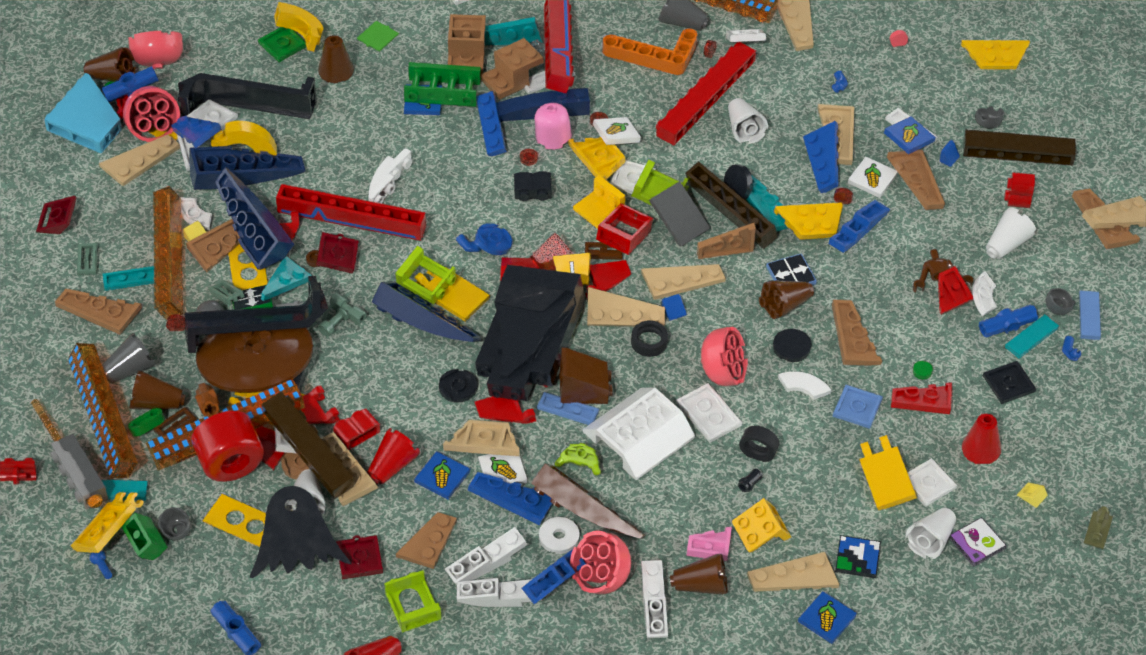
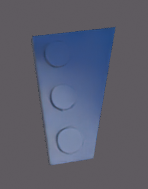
[171,116,222,148]

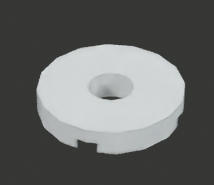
[539,517,580,554]

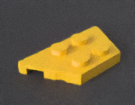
[961,40,1030,69]
[568,137,625,180]
[774,202,843,240]

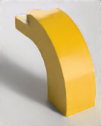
[274,2,324,52]
[211,121,277,155]

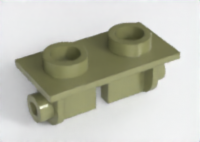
[1084,506,1113,549]

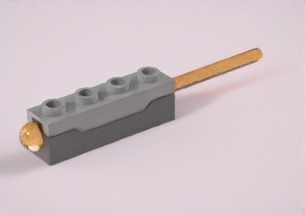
[31,399,108,509]

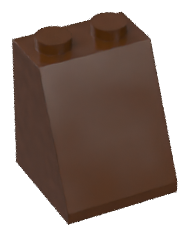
[559,348,612,404]

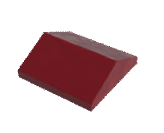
[36,195,77,234]

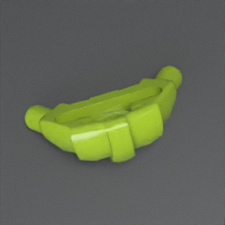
[555,443,601,476]

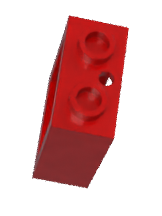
[596,203,653,255]

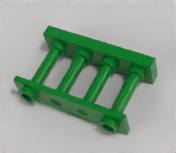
[404,62,481,107]

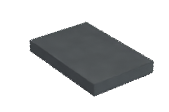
[649,181,710,247]

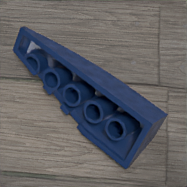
[497,88,590,122]
[189,146,305,190]
[215,168,295,270]
[372,281,482,342]

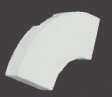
[177,197,212,230]
[972,271,997,316]
[778,372,831,400]

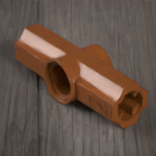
[195,382,220,417]

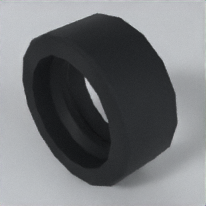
[631,320,668,357]
[739,426,780,462]

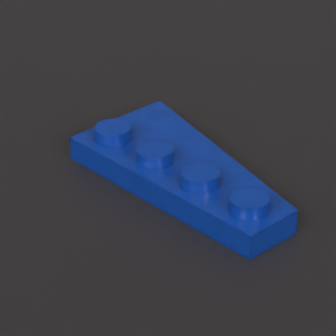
[803,121,838,193]
[468,472,553,526]

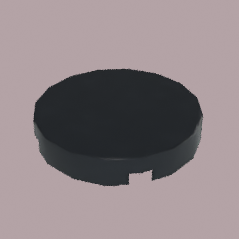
[724,164,752,200]
[773,329,812,362]
[439,369,477,403]

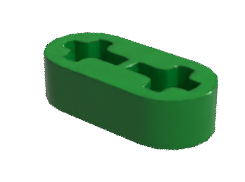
[128,408,165,437]

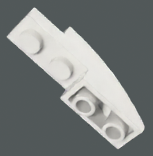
[368,148,412,204]
[445,527,527,585]
[641,560,668,638]
[457,578,542,607]

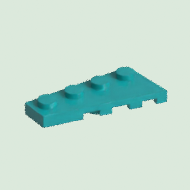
[485,17,543,45]
[746,174,788,232]

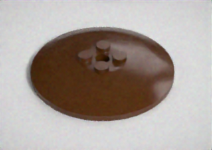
[196,328,313,393]

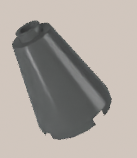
[658,0,709,31]
[99,333,156,383]

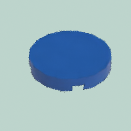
[475,223,512,255]

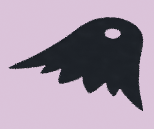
[249,486,351,578]

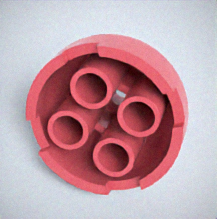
[128,31,183,69]
[123,86,180,142]
[701,327,748,386]
[570,531,631,594]

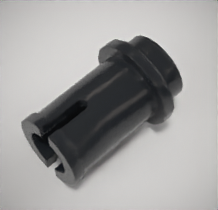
[738,469,763,492]

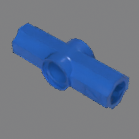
[102,66,159,102]
[979,305,1038,338]
[210,601,261,655]

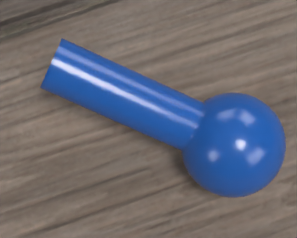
[90,550,112,579]

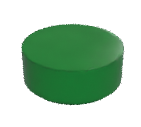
[913,361,933,380]

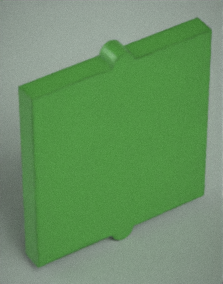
[357,21,399,52]

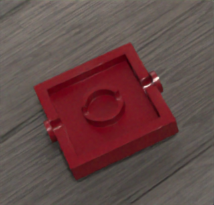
[316,232,359,274]
[336,535,383,580]

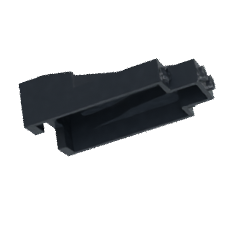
[475,265,585,401]

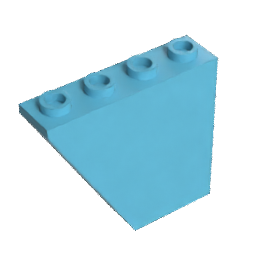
[44,73,122,153]

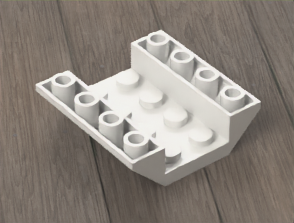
[583,388,695,480]

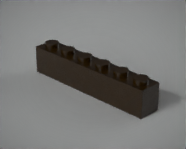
[963,129,1076,166]
[685,161,777,249]
[262,391,355,499]

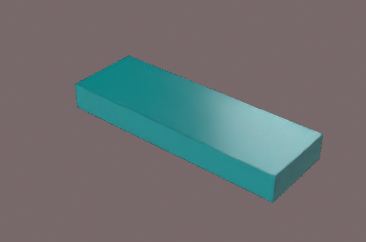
[102,265,162,291]
[1005,314,1059,359]
[101,480,148,501]

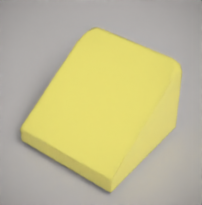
[183,221,206,242]
[1017,482,1048,508]

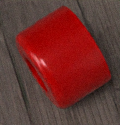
[191,411,264,482]

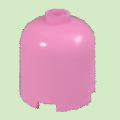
[534,103,572,150]

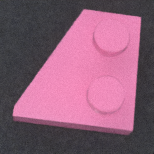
[686,527,732,561]

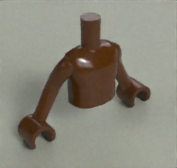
[913,249,973,293]

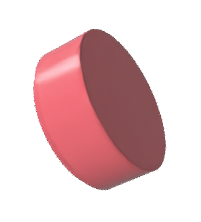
[889,30,908,47]

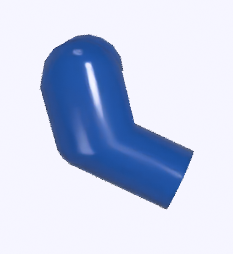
[832,70,848,93]
[456,234,482,252]
[1062,336,1081,361]

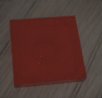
[530,233,574,271]

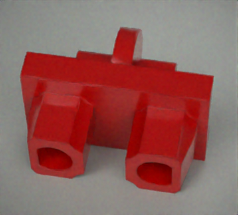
[0,458,37,485]

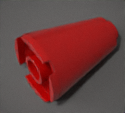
[961,414,1001,465]
[367,428,420,485]
[344,636,402,655]

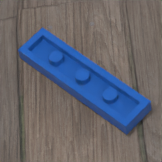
[476,91,507,156]

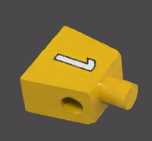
[553,253,591,286]

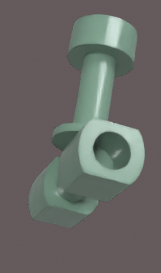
[318,293,366,337]

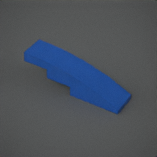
[828,200,890,253]
[521,549,586,604]

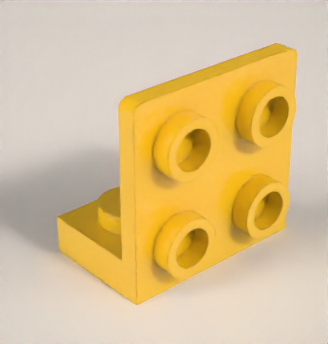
[573,175,625,229]
[732,498,791,552]

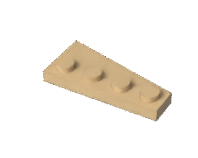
[775,0,814,51]
[817,104,854,165]
[99,134,180,186]
[1082,196,1146,229]
[641,264,726,300]
[587,287,665,327]
[321,432,379,506]
[747,552,839,592]

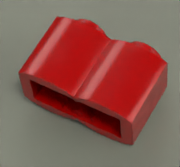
[1004,172,1035,208]
[333,409,380,450]

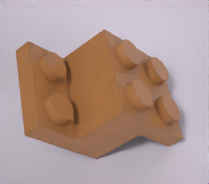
[447,14,486,74]
[481,38,544,100]

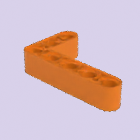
[602,29,697,75]

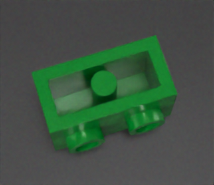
[121,513,168,560]

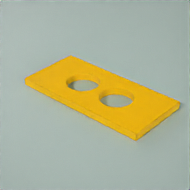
[228,244,268,290]
[202,494,266,547]

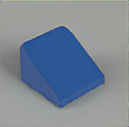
[940,140,960,167]
[661,294,687,321]

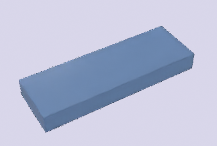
[1079,291,1101,340]
[537,392,599,425]

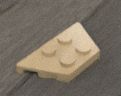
[443,420,520,456]

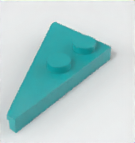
[261,256,312,301]

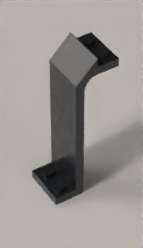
[178,73,317,119]
[184,276,328,353]

